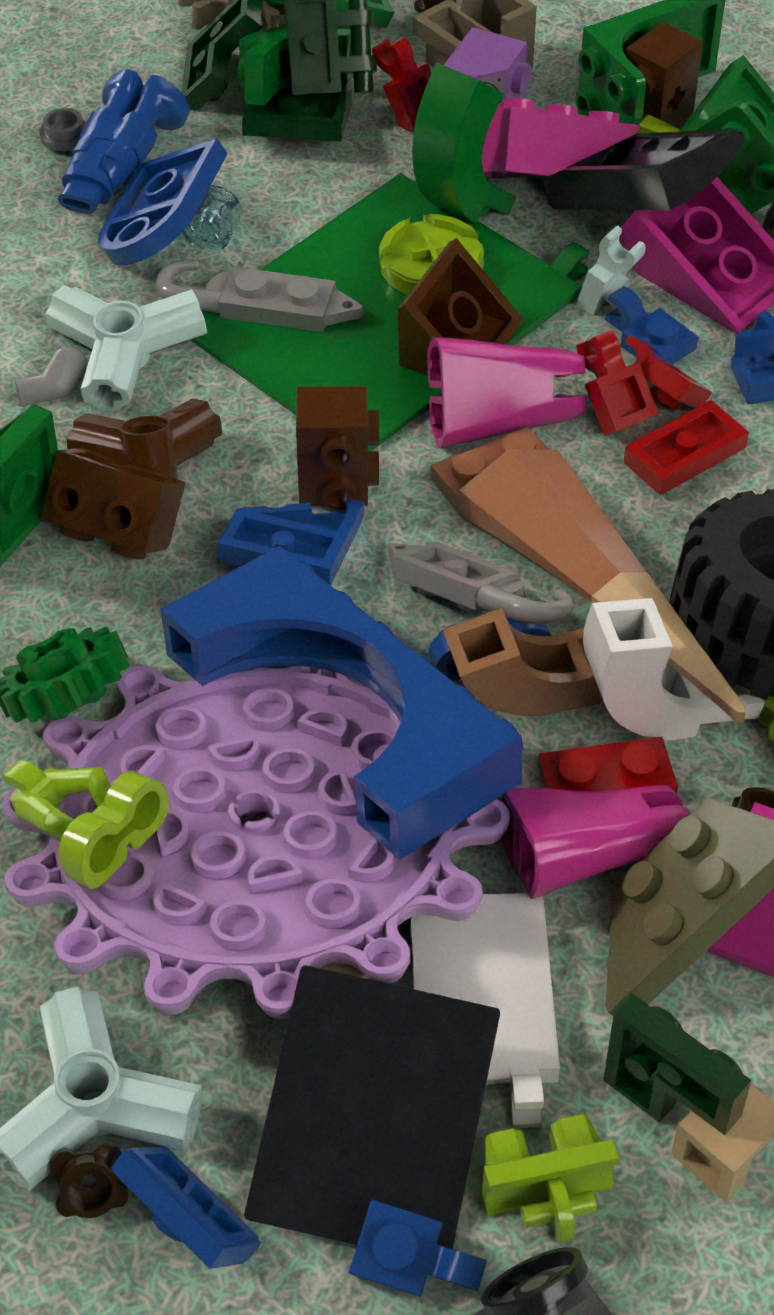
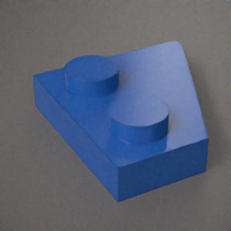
[217,500,365,585]

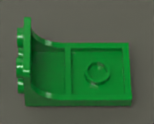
[575,0,725,125]
[679,55,774,214]

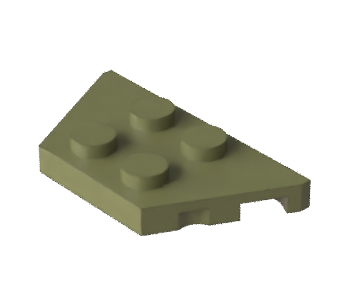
[605,798,774,1016]

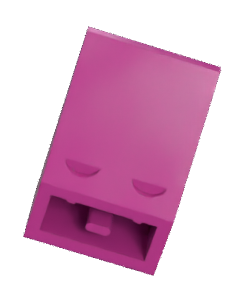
[482,98,639,179]

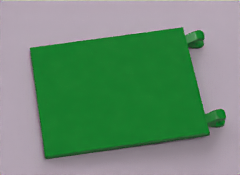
[190,173,589,451]

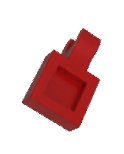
[372,37,432,130]
[576,330,659,436]
[625,336,712,410]

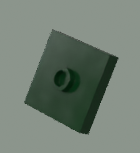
[242,87,352,142]

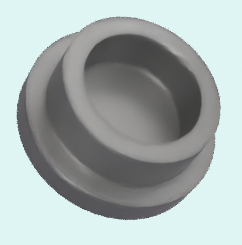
[39,108,86,152]

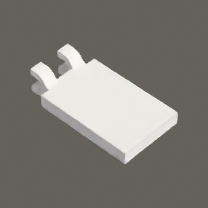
[410,893,560,1129]

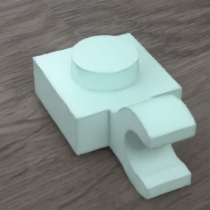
[575,226,646,315]

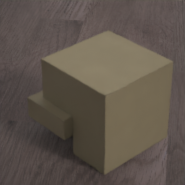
[413,0,537,69]

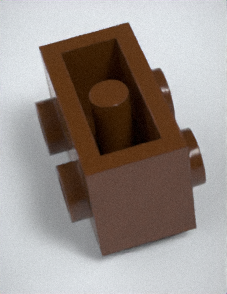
[296,386,379,510]
[41,448,186,559]

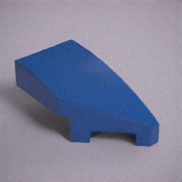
[731,311,774,404]

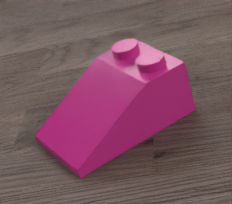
[619,177,774,334]

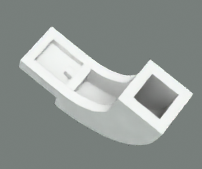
[583,598,765,740]

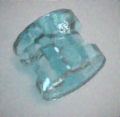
[182,185,242,251]

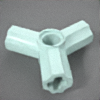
[45,285,207,412]
[0,986,203,1191]

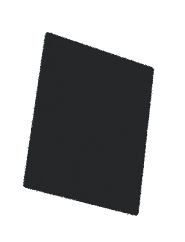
[244,965,500,1249]

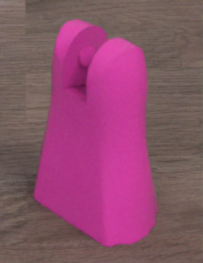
[427,337,586,447]
[497,785,690,899]

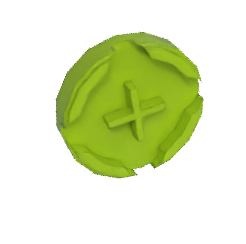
[379,214,484,295]

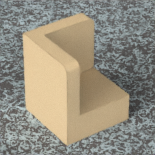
[671,1082,774,1202]

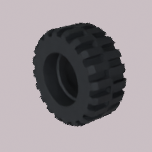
[670,489,774,700]

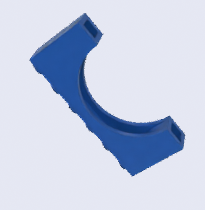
[160,546,523,860]

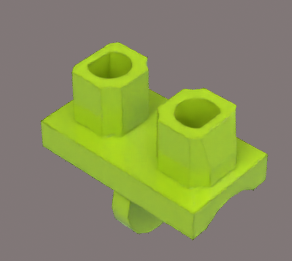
[482,1113,619,1243]

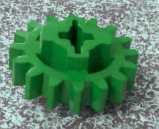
[0,627,129,723]

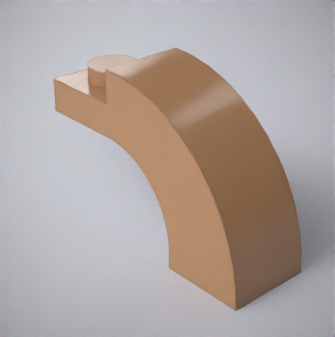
[443,608,600,716]

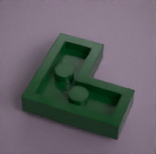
[181,0,263,110]
[603,993,751,1135]

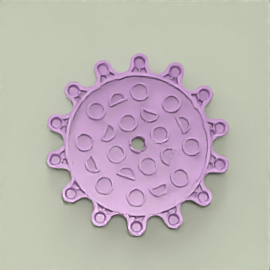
[2,665,510,1019]

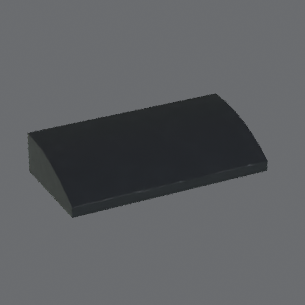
[542,129,745,211]

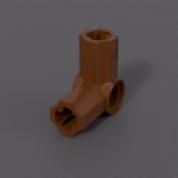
[66,398,222,479]

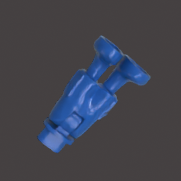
[58,69,190,214]

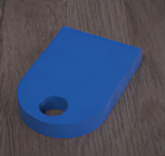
[98,138,228,266]

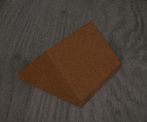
[398,238,524,376]

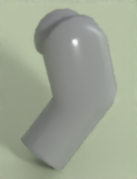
[15,346,86,406]

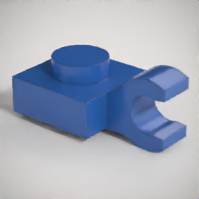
[605,286,699,364]
[349,1199,487,1297]

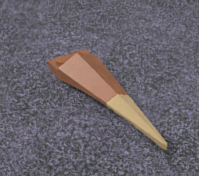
[430,426,746,724]

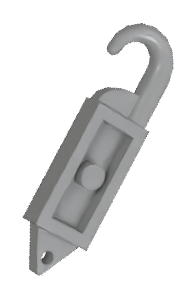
[156,259,363,333]
[388,542,575,624]

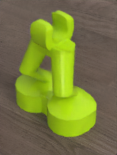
[3,760,169,889]

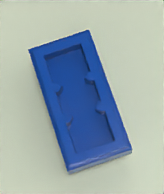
[111,1146,261,1269]

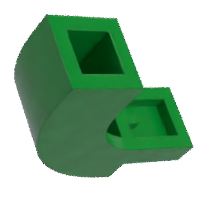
[412,62,516,224]

